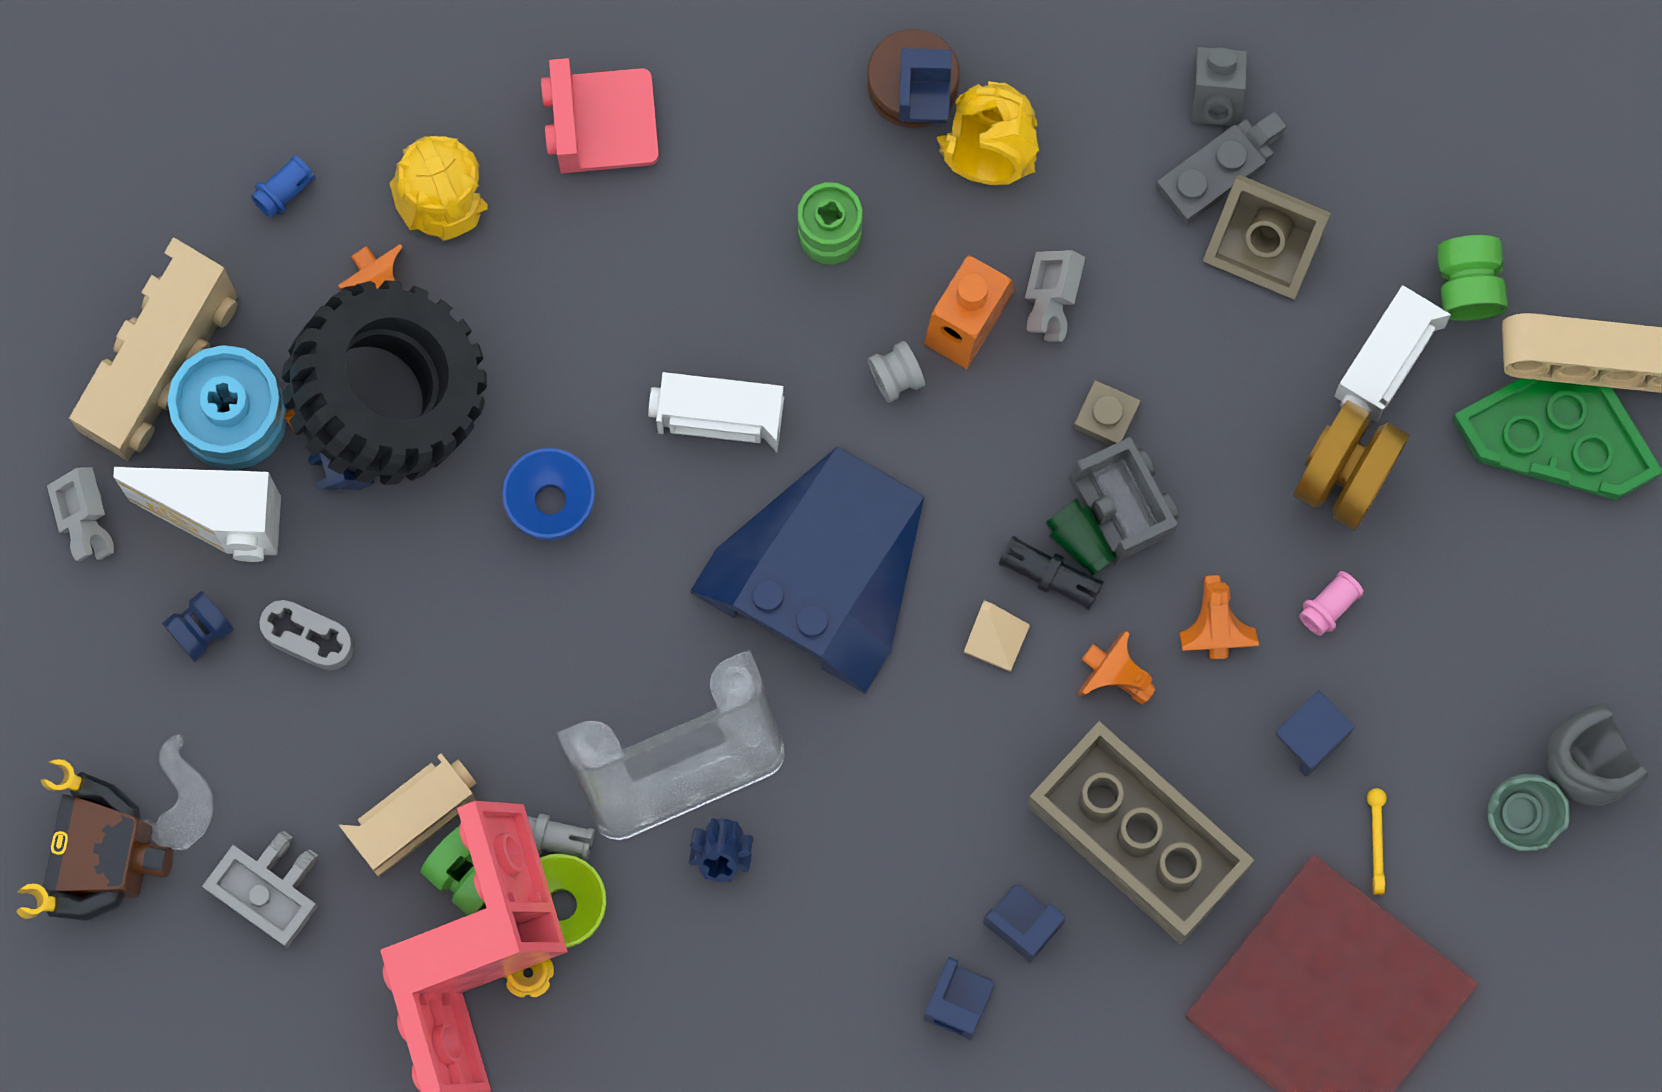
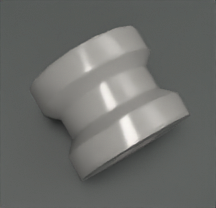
[867,341,925,403]

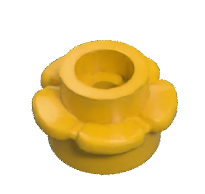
[504,959,554,998]

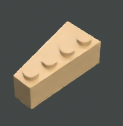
[69,237,238,461]

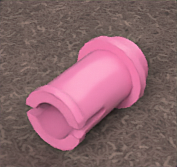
[1299,571,1364,636]

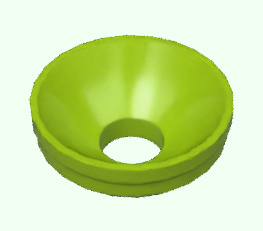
[540,854,607,948]

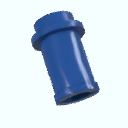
[251,155,316,218]

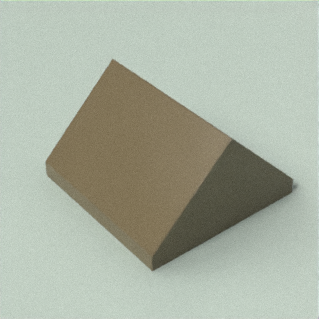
[1203,174,1331,300]

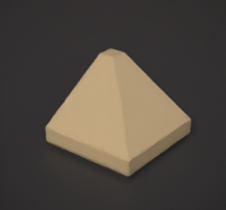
[964,600,1030,672]

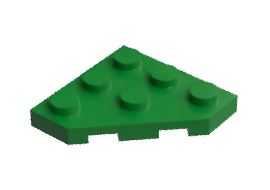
[1452,378,1662,500]

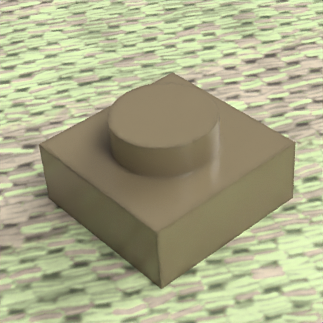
[1073,380,1141,446]

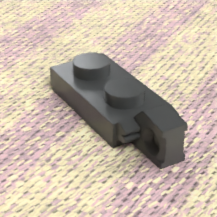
[1156,111,1287,224]

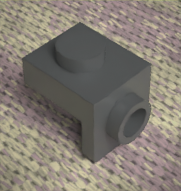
[1191,47,1247,126]

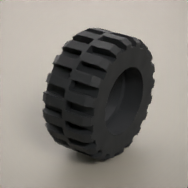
[282,280,487,485]

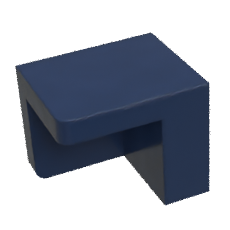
[899,48,952,123]
[1276,690,1355,777]
[983,885,1066,963]
[924,957,994,1040]

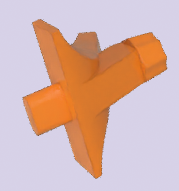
[338,244,403,291]
[1179,575,1259,659]
[1077,631,1155,705]

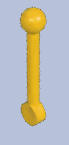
[1366,788,1387,894]

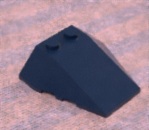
[690,447,924,694]

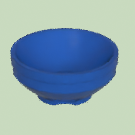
[502,448,595,541]

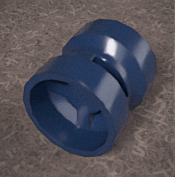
[162,591,234,662]

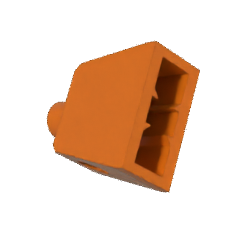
[924,255,1015,370]

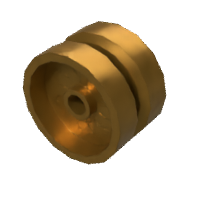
[1293,400,1410,531]

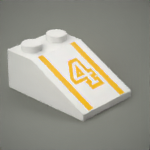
[113,467,281,562]

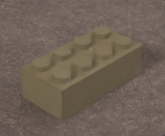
[1027,721,1254,945]

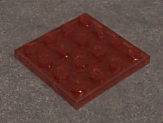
[1185,854,1478,1092]

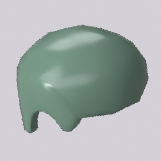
[1487,773,1570,852]

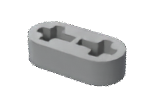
[259,600,354,671]

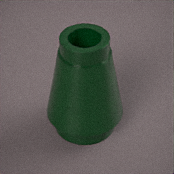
[1045,498,1116,576]

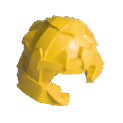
[937,81,1039,185]
[389,136,488,241]

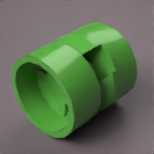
[798,182,862,265]
[1436,235,1508,321]
[420,827,486,916]

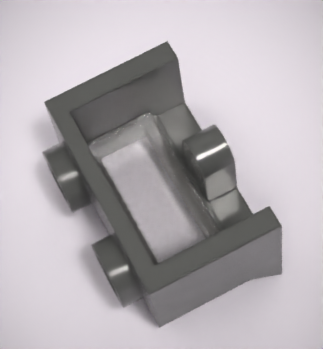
[1069,437,1178,566]

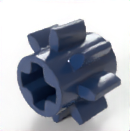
[689,818,753,882]

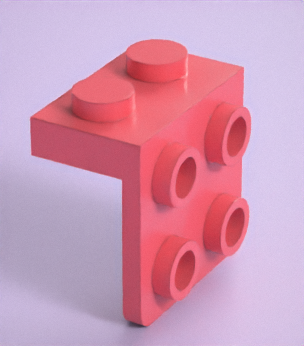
[541,58,659,174]

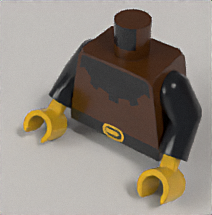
[16,759,173,921]

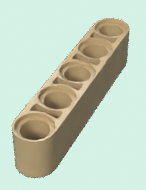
[1502,313,1662,393]

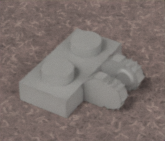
[202,831,319,948]

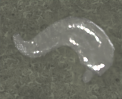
[143,734,214,850]

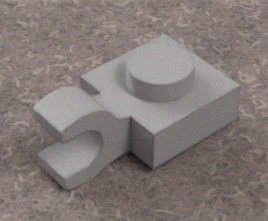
[1025,250,1085,342]
[47,467,114,561]

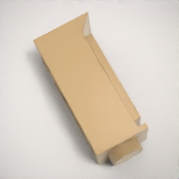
[339,754,477,877]

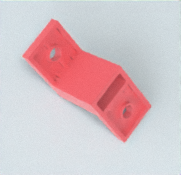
[380,801,568,1092]

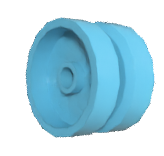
[167,345,287,471]

